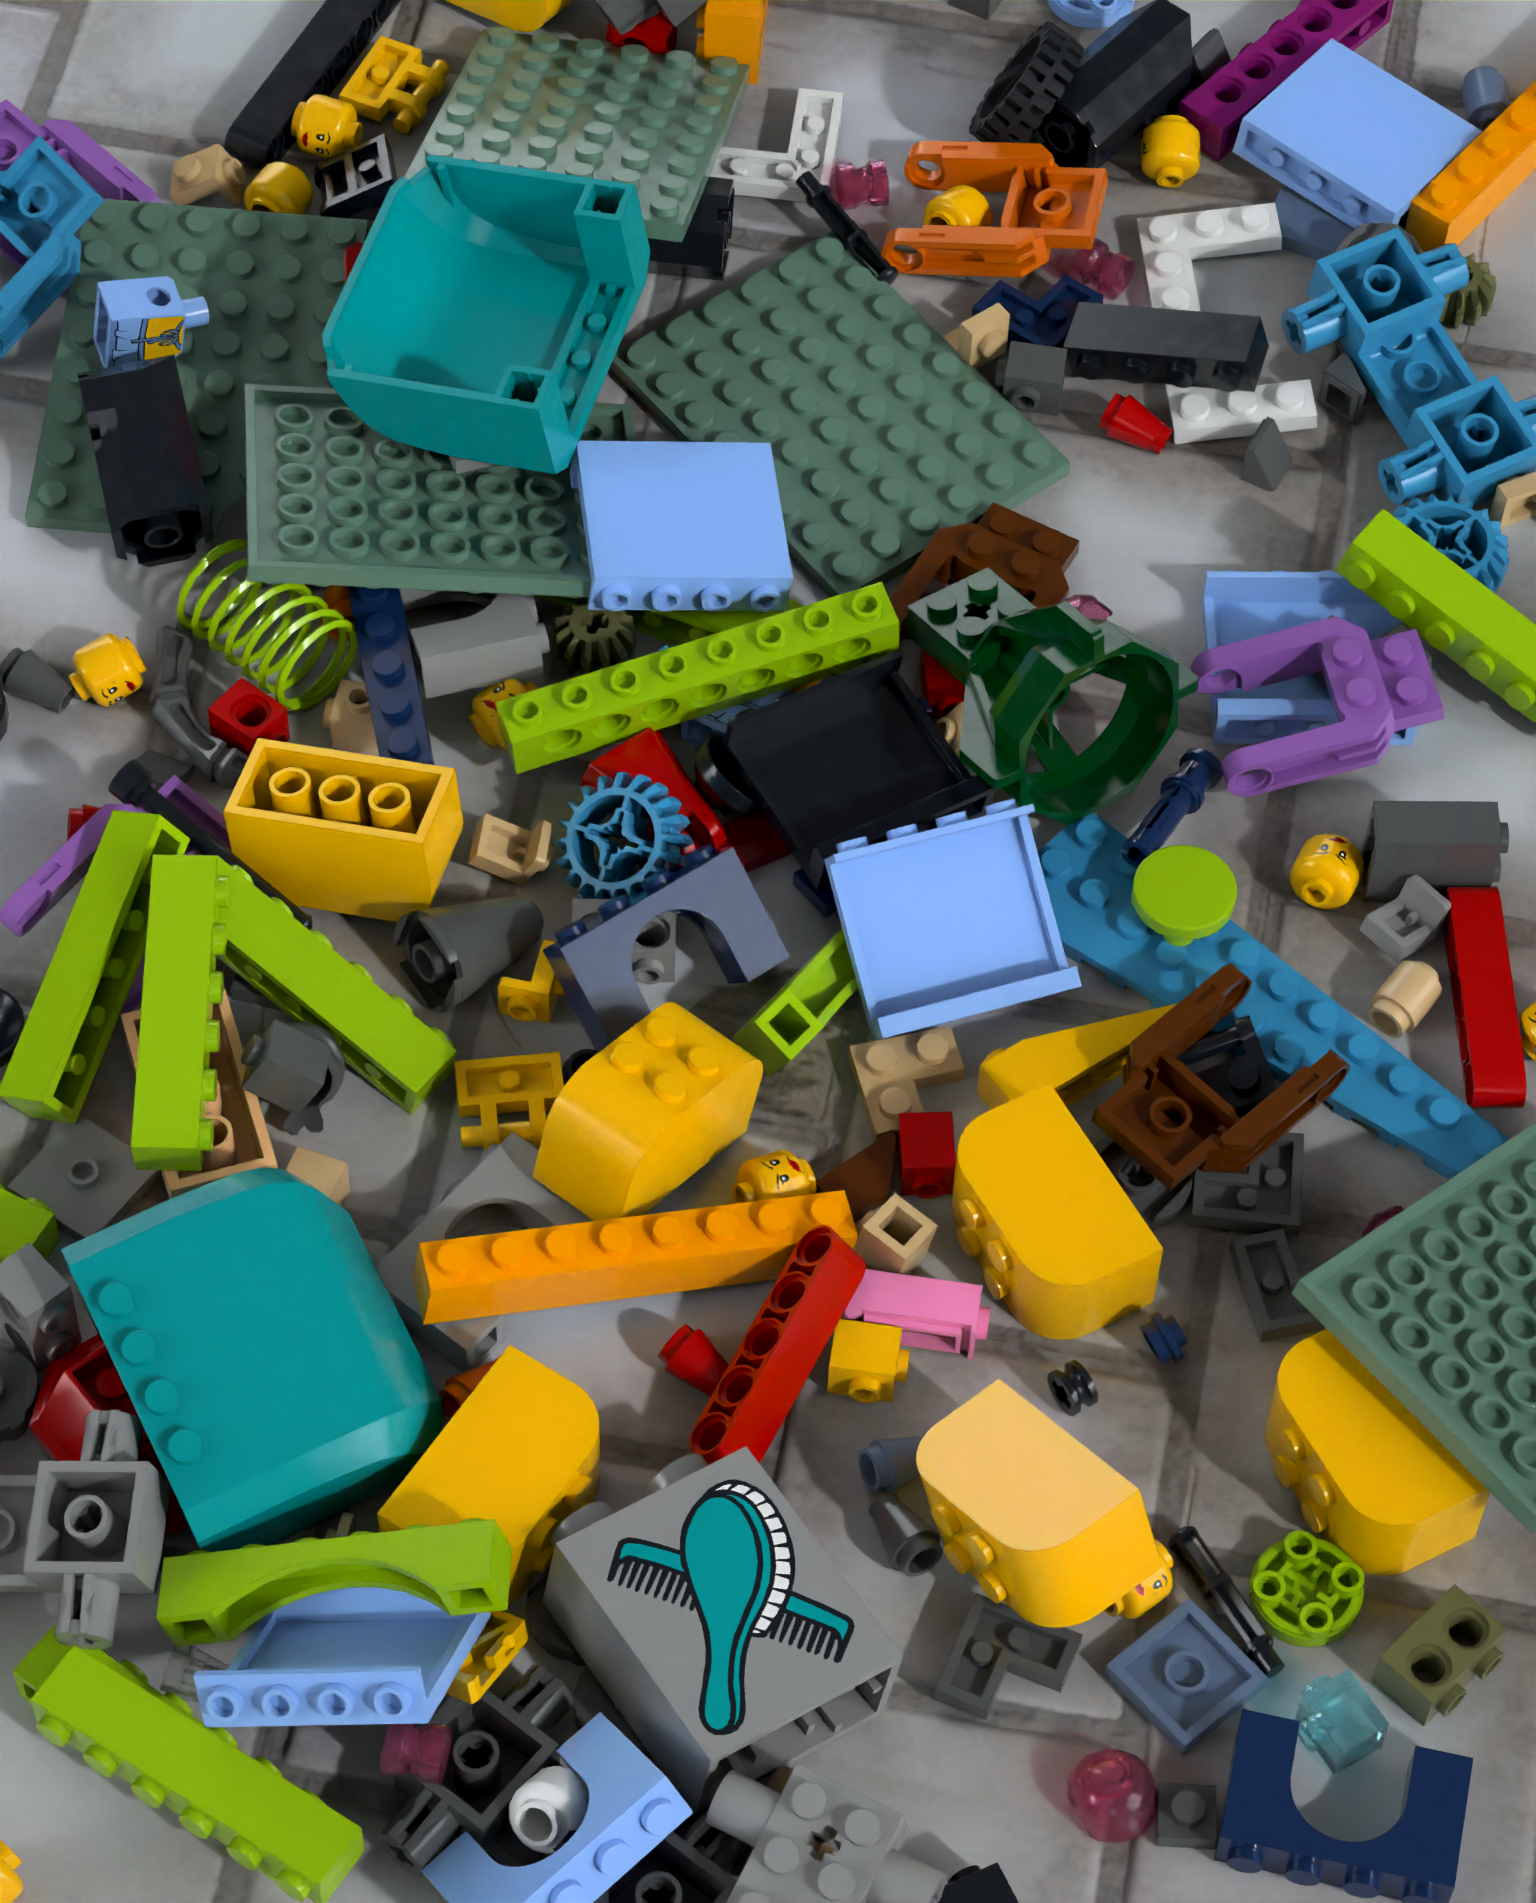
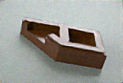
[816,1131,897,1223]

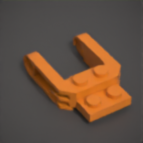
[881,141,1108,278]

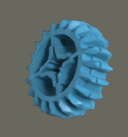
[1392,493,1509,592]
[554,772,693,900]

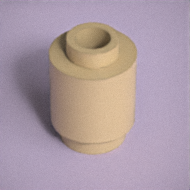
[1368,961,1442,1038]

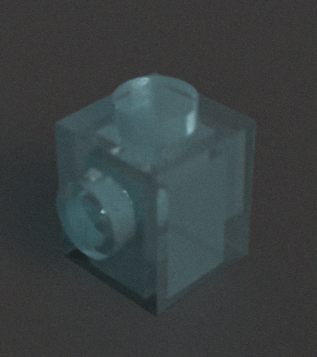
[1295,1669,1389,1775]

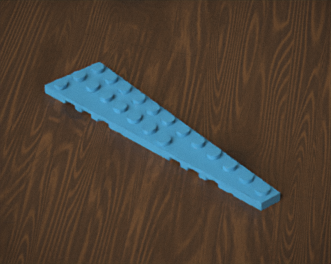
[1037,812,1509,1179]

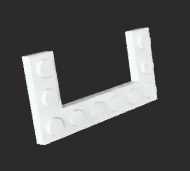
[709,88,844,202]
[1137,203,1317,444]

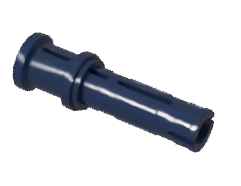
[1121,748,1223,868]

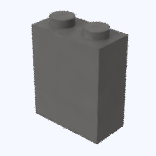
[1361,801,1509,902]

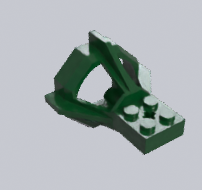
[907,567,1199,825]

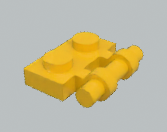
[339,35,450,133]
[454,1052,564,1151]

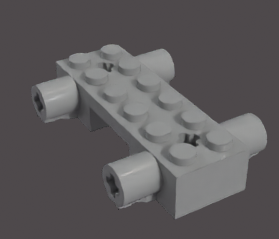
[0,1410,171,1650]
[706,1763,947,1903]

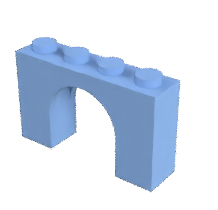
[421,1712,694,1903]

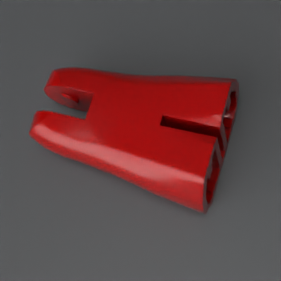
[581,727,727,868]

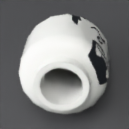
[509,1765,589,1854]

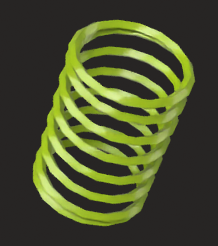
[177,539,358,711]

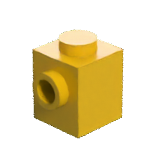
[827,1319,911,1403]

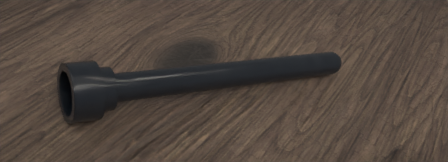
[108,759,313,930]

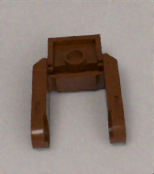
[890,502,1080,645]
[1092,963,1351,1190]

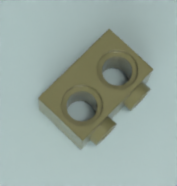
[1372,1584,1507,1726]

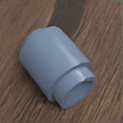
[1461,66,1511,132]

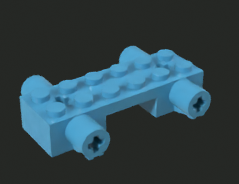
[1281,227,1536,506]

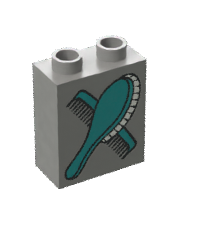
[543,1446,903,1817]

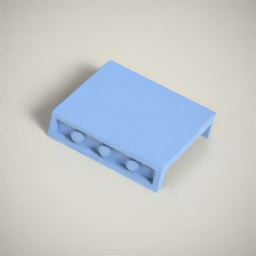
[1232,38,1482,229]
[570,440,793,612]
[1201,570,1417,745]
[824,799,1082,1041]
[193,1587,491,1727]

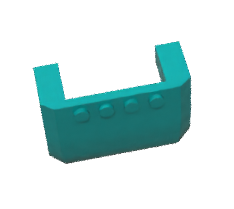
[322,154,650,474]
[60,1167,443,1552]

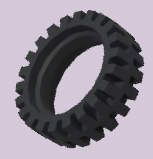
[969,21,1084,143]

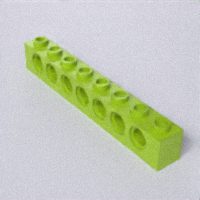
[496,582,900,774]

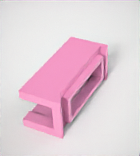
[844,1269,991,1360]

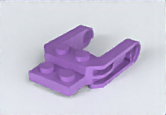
[0,99,162,298]
[1191,616,1444,797]
[0,775,232,1021]

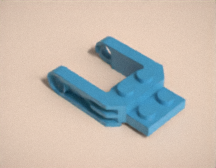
[0,136,105,360]

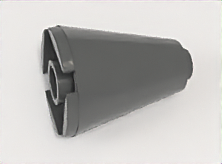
[394,895,544,1012]

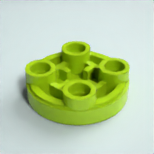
[1131,845,1237,947]
[1248,1530,1364,1647]

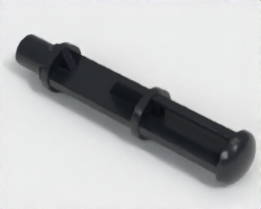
[796,171,898,285]
[1168,1526,1285,1678]

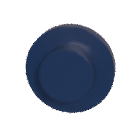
[1140,1311,1188,1365]

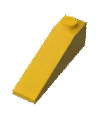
[977,1003,1178,1109]

